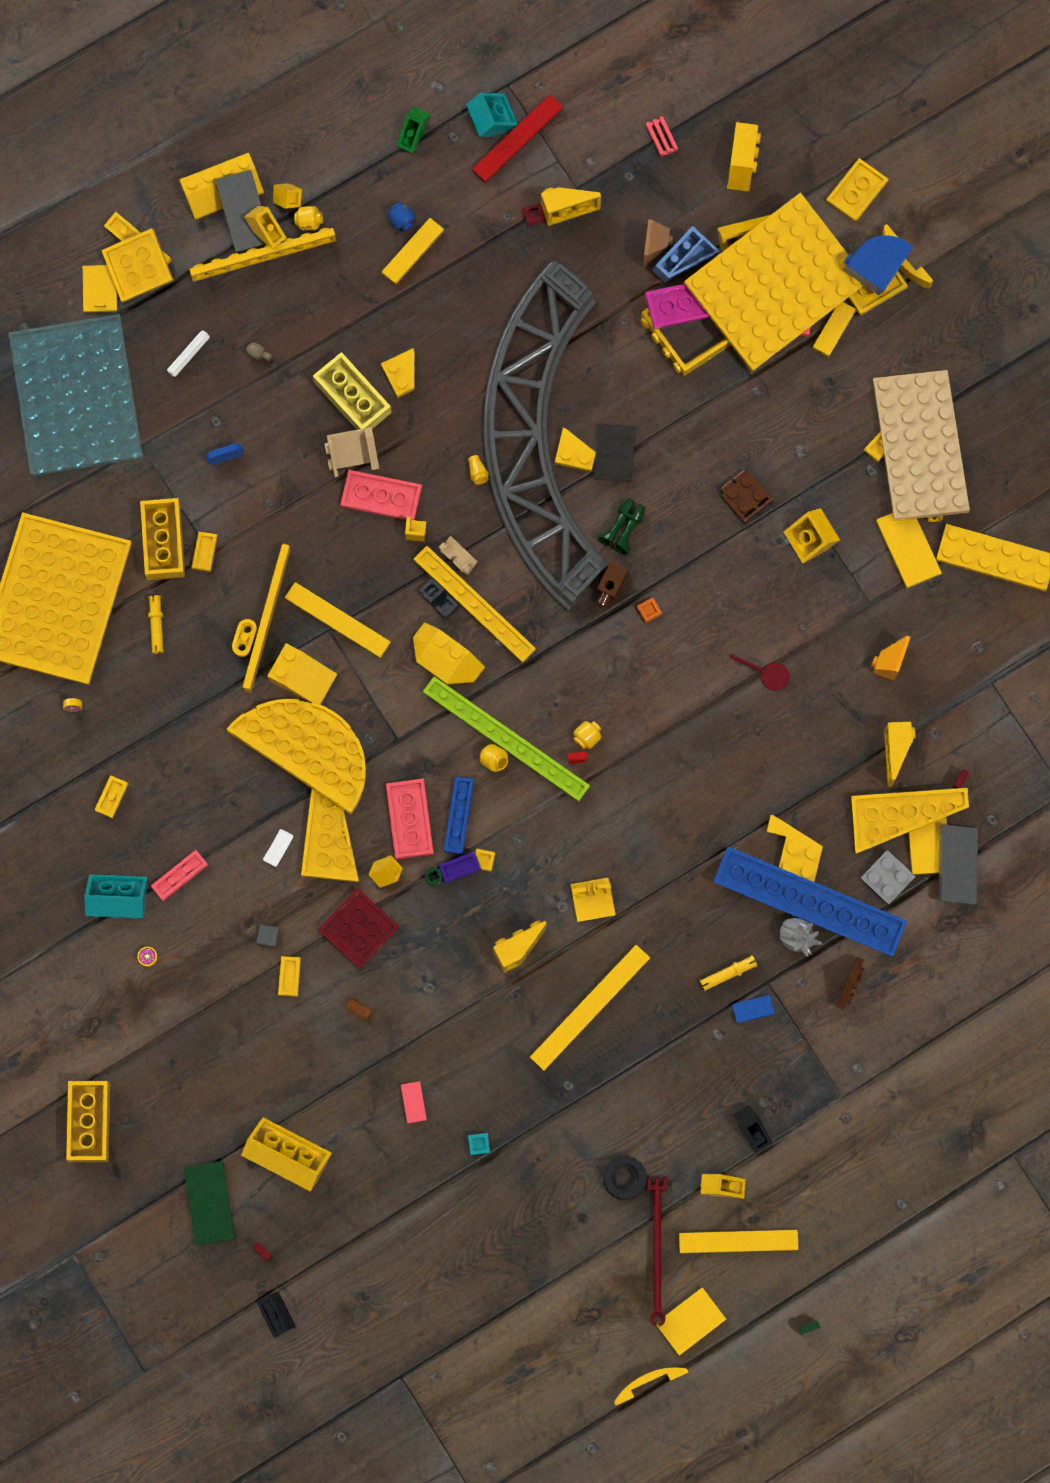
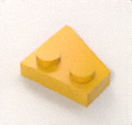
[381,349,415,398]
[555,428,596,472]

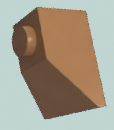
[643,220,673,268]

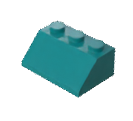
[84,875,147,919]

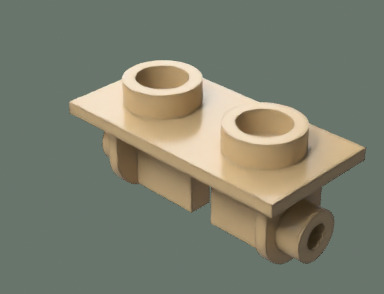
[439,536,478,575]

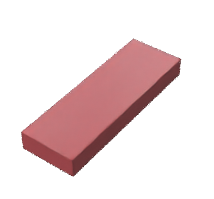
[151,850,208,901]

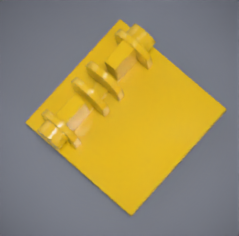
[571,878,615,922]

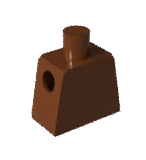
[596,561,629,607]

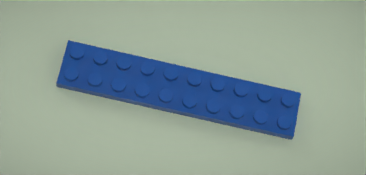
[713,847,907,957]

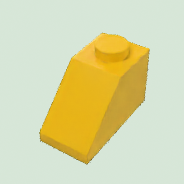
[244,206,286,249]
[700,1174,746,1199]

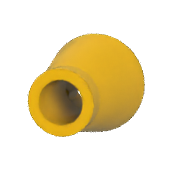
[468,455,489,485]

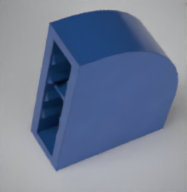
[843,235,913,295]

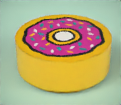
[63,698,82,711]
[137,947,158,967]

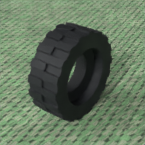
[603,1156,647,1200]

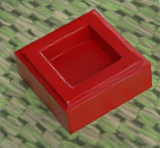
[567,751,588,764]

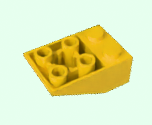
[493,920,547,973]

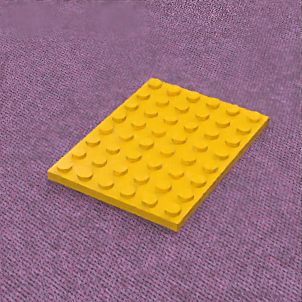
[683,192,864,372]
[0,512,132,685]

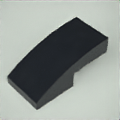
[418,578,460,620]

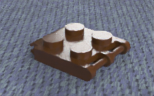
[720,470,774,524]

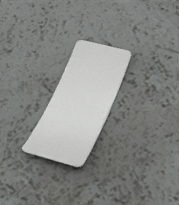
[263,829,293,867]

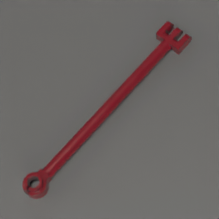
[647,1177,667,1327]

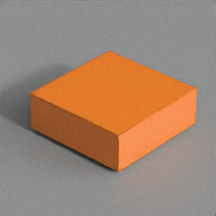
[636,597,662,624]

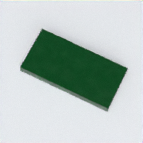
[184,1161,235,1246]

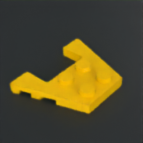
[766,815,823,882]

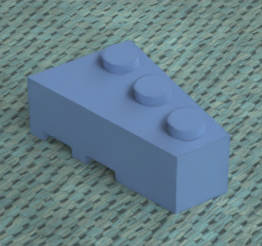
[652,226,720,283]

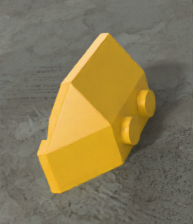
[413,622,485,685]

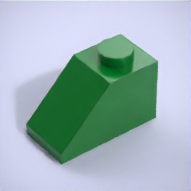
[396,107,431,153]

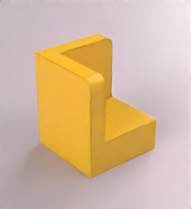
[273,184,302,208]
[405,516,426,542]
[369,855,403,888]

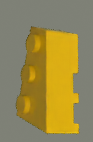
[727,122,761,192]

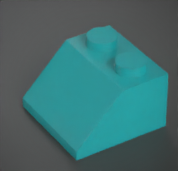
[466,93,518,137]

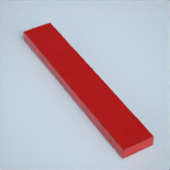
[472,95,563,183]

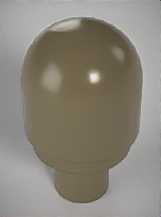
[246,343,272,361]

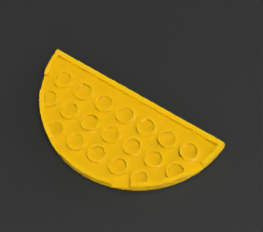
[227,699,366,814]

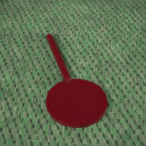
[730,654,790,691]

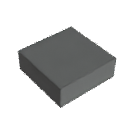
[256,924,279,948]

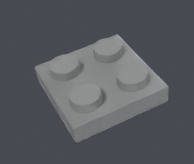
[861,850,916,904]

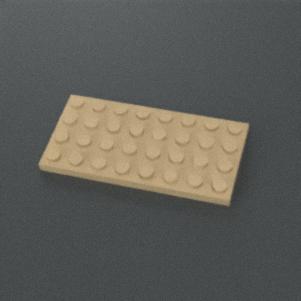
[873,370,970,521]

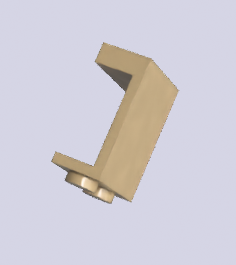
[324,427,379,477]

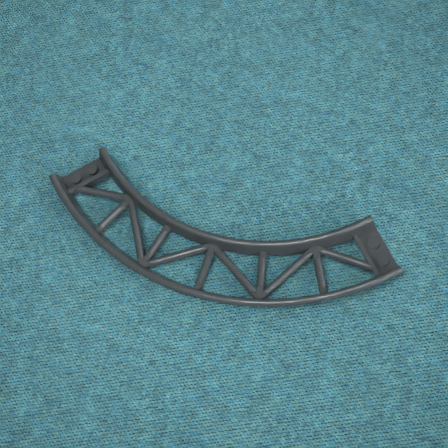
[483,261,610,611]

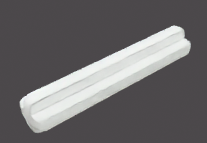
[167,330,210,377]

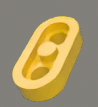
[232,619,257,657]

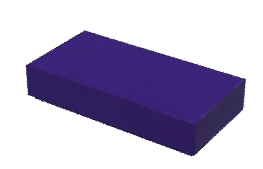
[439,851,482,884]

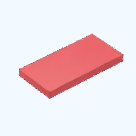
[340,470,422,520]
[386,778,434,860]

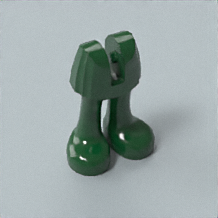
[597,498,646,555]

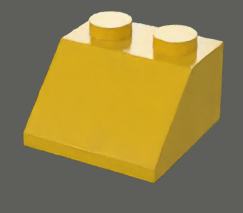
[784,508,840,563]

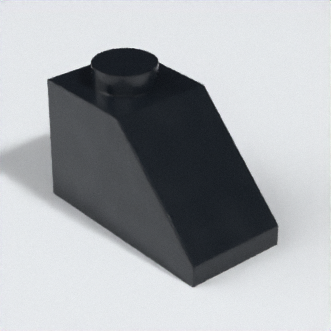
[733,1105,773,1153]

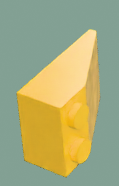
[541,187,601,226]
[268,643,337,705]
[884,722,915,787]

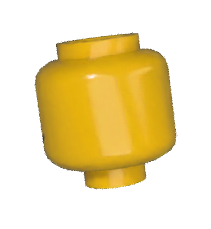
[294,206,323,231]
[573,721,602,749]
[480,744,508,772]

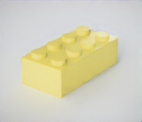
[313,352,391,430]

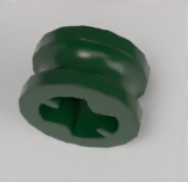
[425,867,442,886]

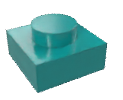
[468,1133,490,1156]

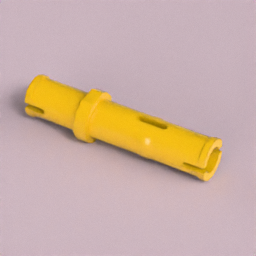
[148,595,164,654]
[700,955,757,991]

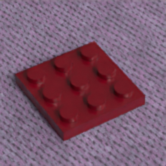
[318,888,400,970]

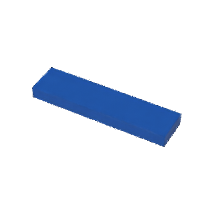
[444,776,474,855]

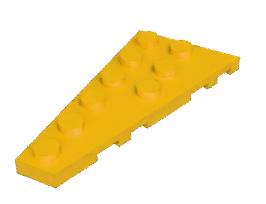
[851,788,969,854]
[301,789,359,882]

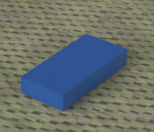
[732,995,775,1024]

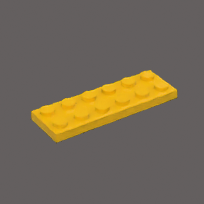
[936,524,1050,592]

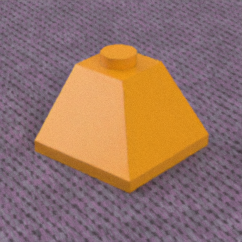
[871,636,910,681]

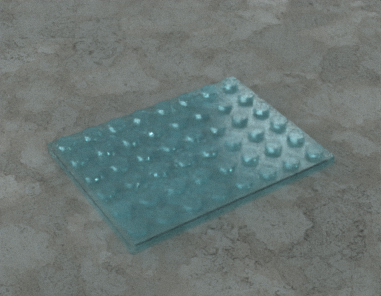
[9,314,143,477]

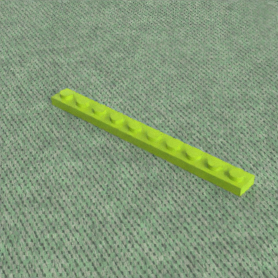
[423,677,590,802]

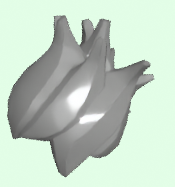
[780,918,822,956]

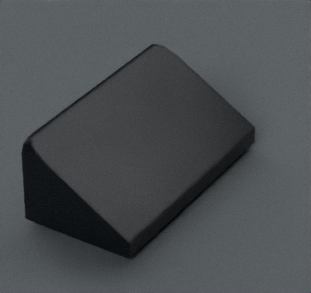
[257,1292,296,1338]

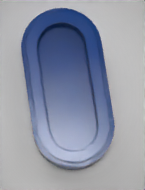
[206,443,244,465]

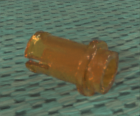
[346,998,372,1020]

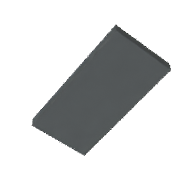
[215,170,266,252]
[938,824,978,905]

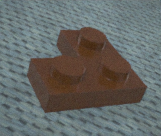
[836,957,865,1010]

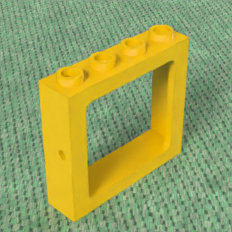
[640,308,731,377]

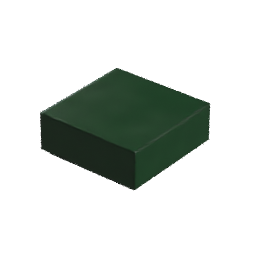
[798,1320,821,1335]

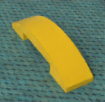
[882,224,933,289]
[614,1368,689,1406]

